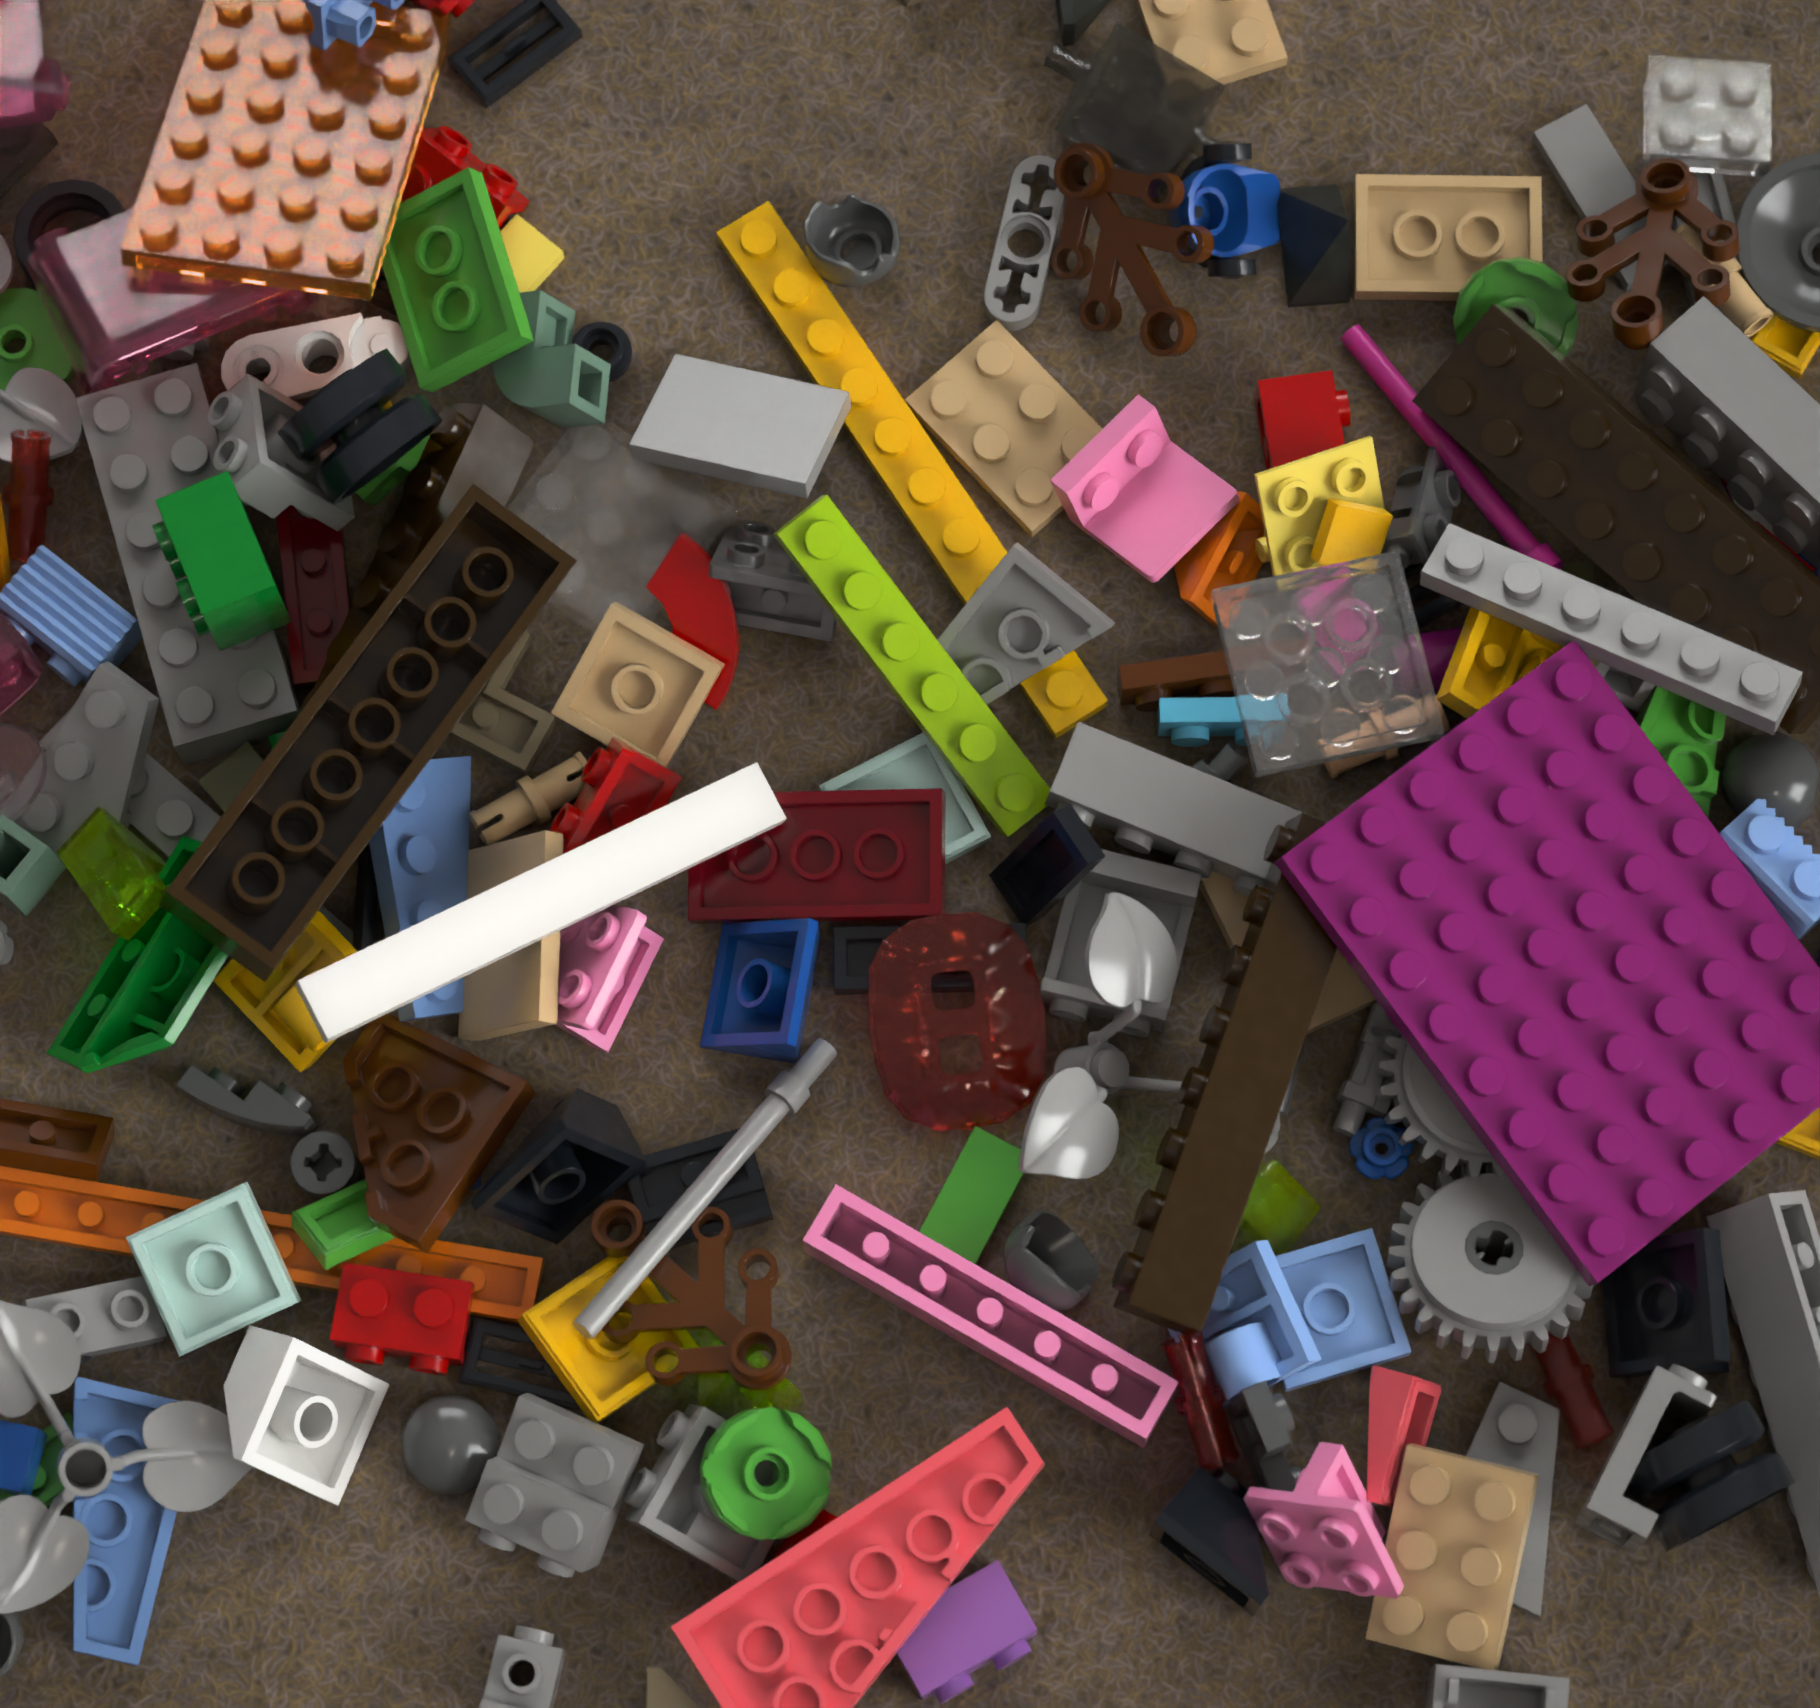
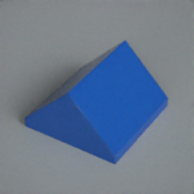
[700,918,820,1064]

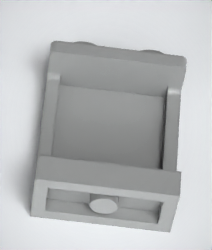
[1039,849,1202,1038]
[1575,1364,1717,1554]

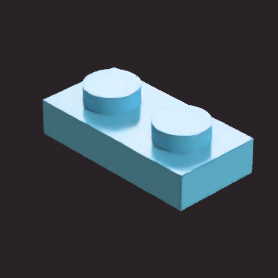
[1157,697,1288,747]

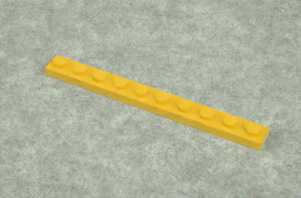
[716,201,1108,739]

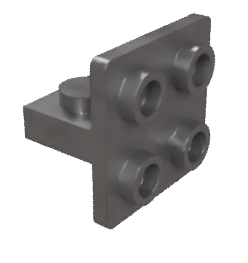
[708,521,836,642]

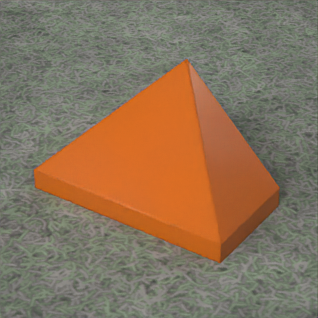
[1174,491,1265,632]

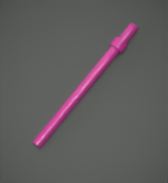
[1341,324,1564,570]

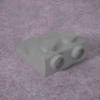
[207,374,355,531]
[465,1393,644,1578]
[624,1404,775,1583]

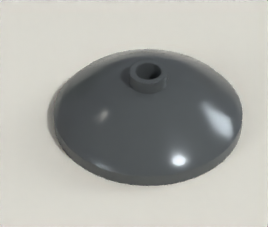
[1736,153,1820,333]

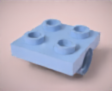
[1167,1240,1321,1416]

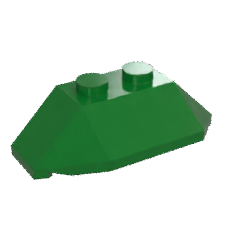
[46,836,228,1074]

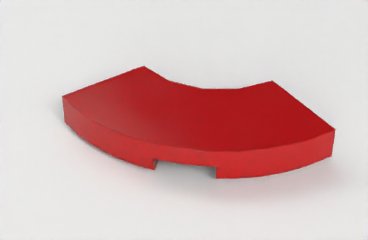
[646,533,740,710]

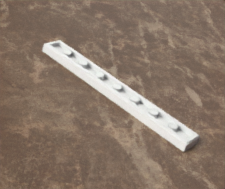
[295,762,787,1043]

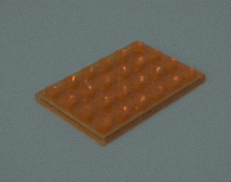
[120,0,452,301]

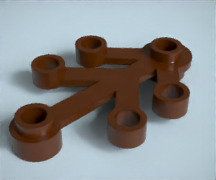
[1051,142,1214,357]
[1566,158,1740,350]
[591,1199,792,1391]

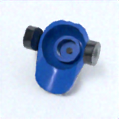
[1168,141,1281,279]

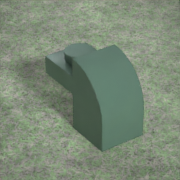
[493,290,611,428]
[0,814,67,918]

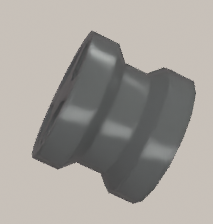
[290,1130,360,1201]

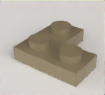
[448,631,557,776]

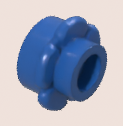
[1349,1117,1413,1180]

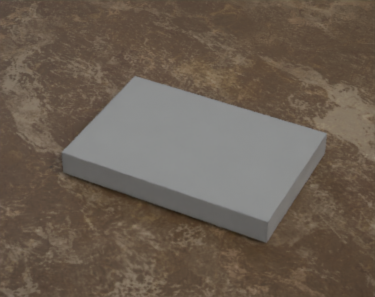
[629,354,851,498]

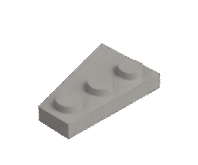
[937,542,1115,705]
[6,662,159,893]
[1466,1382,1560,1618]

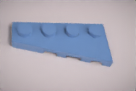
[369,756,471,1022]
[72,1376,178,1666]

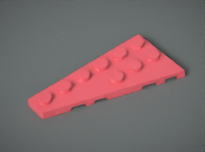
[671,1407,1044,1708]

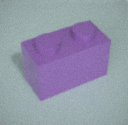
[896,1560,1038,1704]

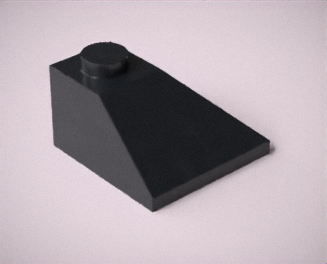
[471,1088,647,1244]
[1149,1466,1269,1617]

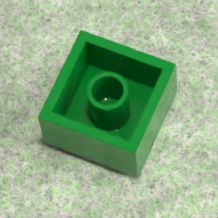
[152,471,291,651]

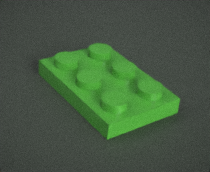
[368,167,534,392]

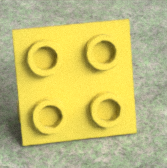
[1254,436,1385,590]

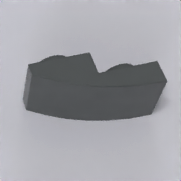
[176,1064,318,1137]

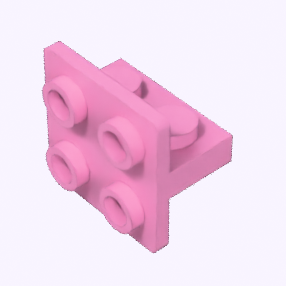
[554,905,664,1052]
[1244,1442,1404,1598]

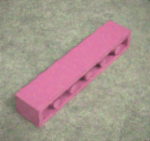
[803,1184,1179,1448]

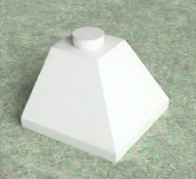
[223,1325,390,1506]

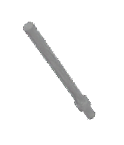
[572,1038,837,1340]

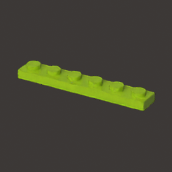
[772,495,1050,837]

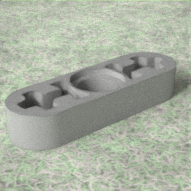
[984,155,1066,331]

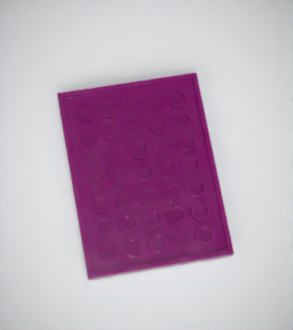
[1274,640,1820,1286]

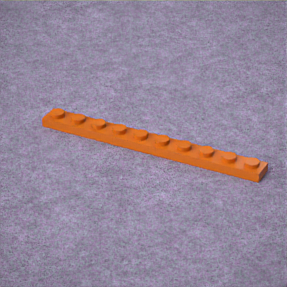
[0,1166,545,1323]

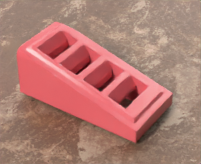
[1366,1365,1442,1508]

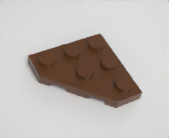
[343,1013,536,1253]

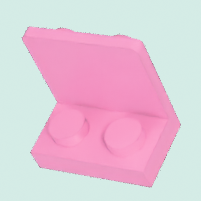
[1050,394,1240,583]

